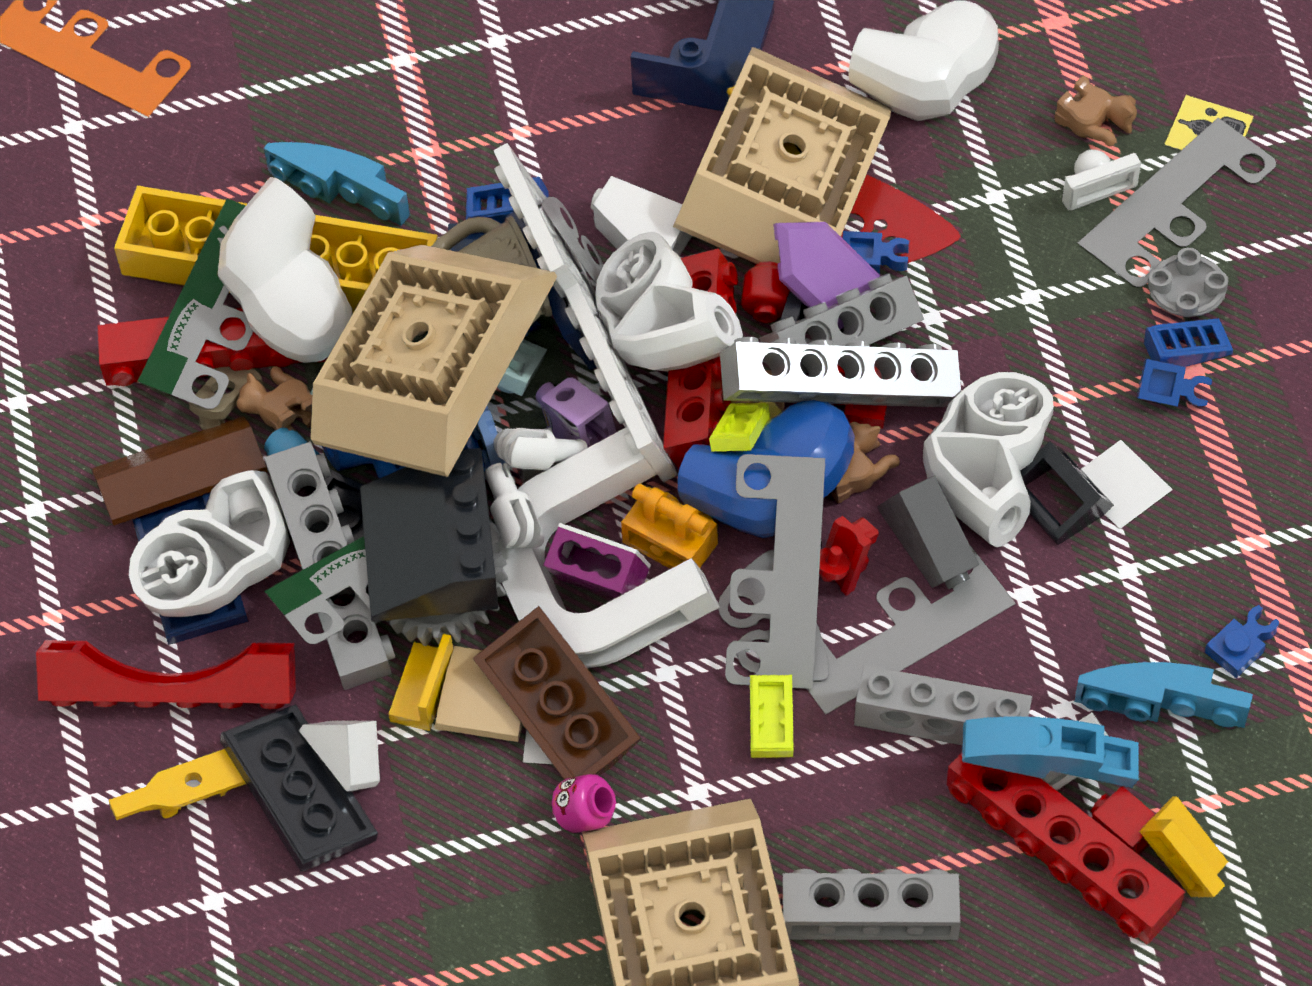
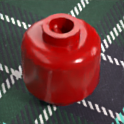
[741,261,789,323]

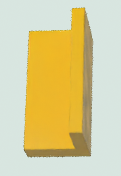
[389,634,453,731]
[1139,796,1228,897]

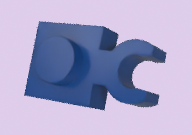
[843,231,909,274]
[1136,359,1212,407]
[1205,605,1280,678]

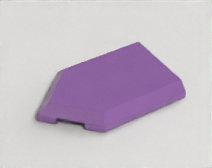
[773,222,880,330]

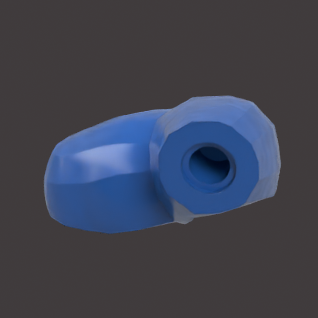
[677,400,855,538]

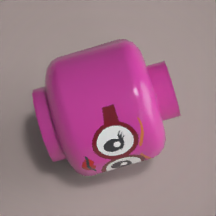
[552,774,616,833]

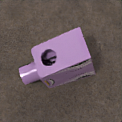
[536,377,616,447]

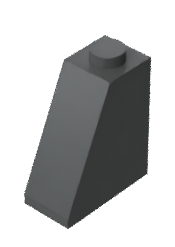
[877,475,979,589]

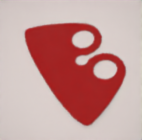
[841,175,961,263]

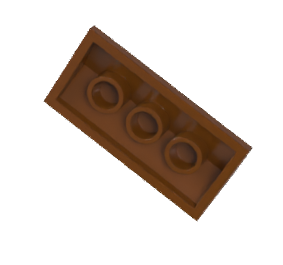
[91,416,268,526]
[473,606,641,779]

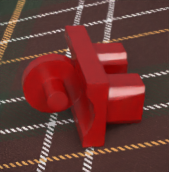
[819,516,879,596]

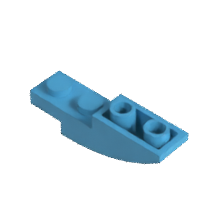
[264,142,410,226]
[1074,662,1253,728]
[962,716,1139,788]

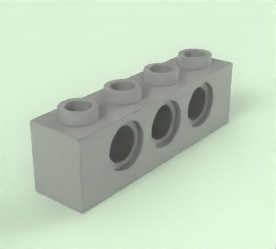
[759,273,924,374]
[854,665,1032,745]
[783,869,960,940]

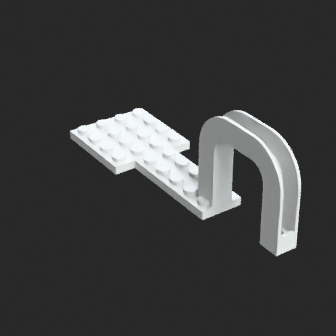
[493,143,720,668]

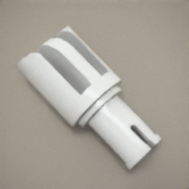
[494,428,588,471]
[484,463,545,548]

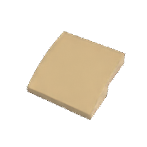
[435,646,523,742]

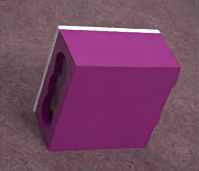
[543,523,651,599]

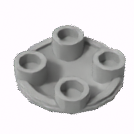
[1148,248,1228,317]

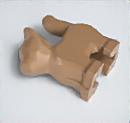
[1055,75,1137,147]
[236,366,312,431]
[830,422,900,504]

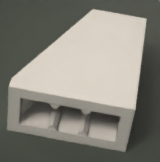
[591,176,692,256]

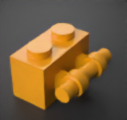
[621,483,718,569]

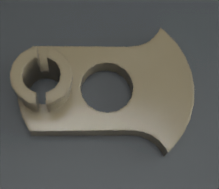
[189,367,263,430]

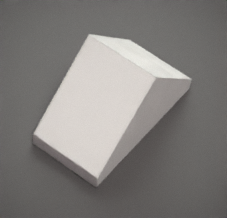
[299,721,380,791]

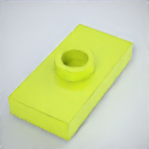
[709,402,770,452]
[750,675,793,758]

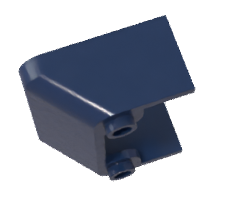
[630,0,774,112]

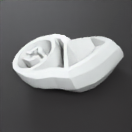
[849,1,999,121]
[218,177,352,363]
[596,231,743,371]
[923,372,1054,547]
[129,470,290,617]

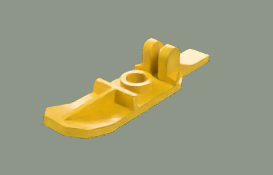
[108,749,246,820]

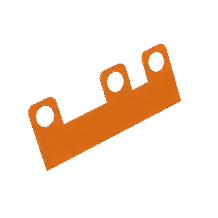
[0,0,191,117]

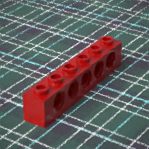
[663,248,738,469]
[946,753,1185,945]

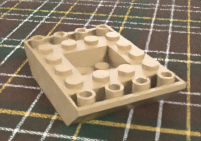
[673,47,891,264]
[311,245,557,477]
[582,799,799,986]

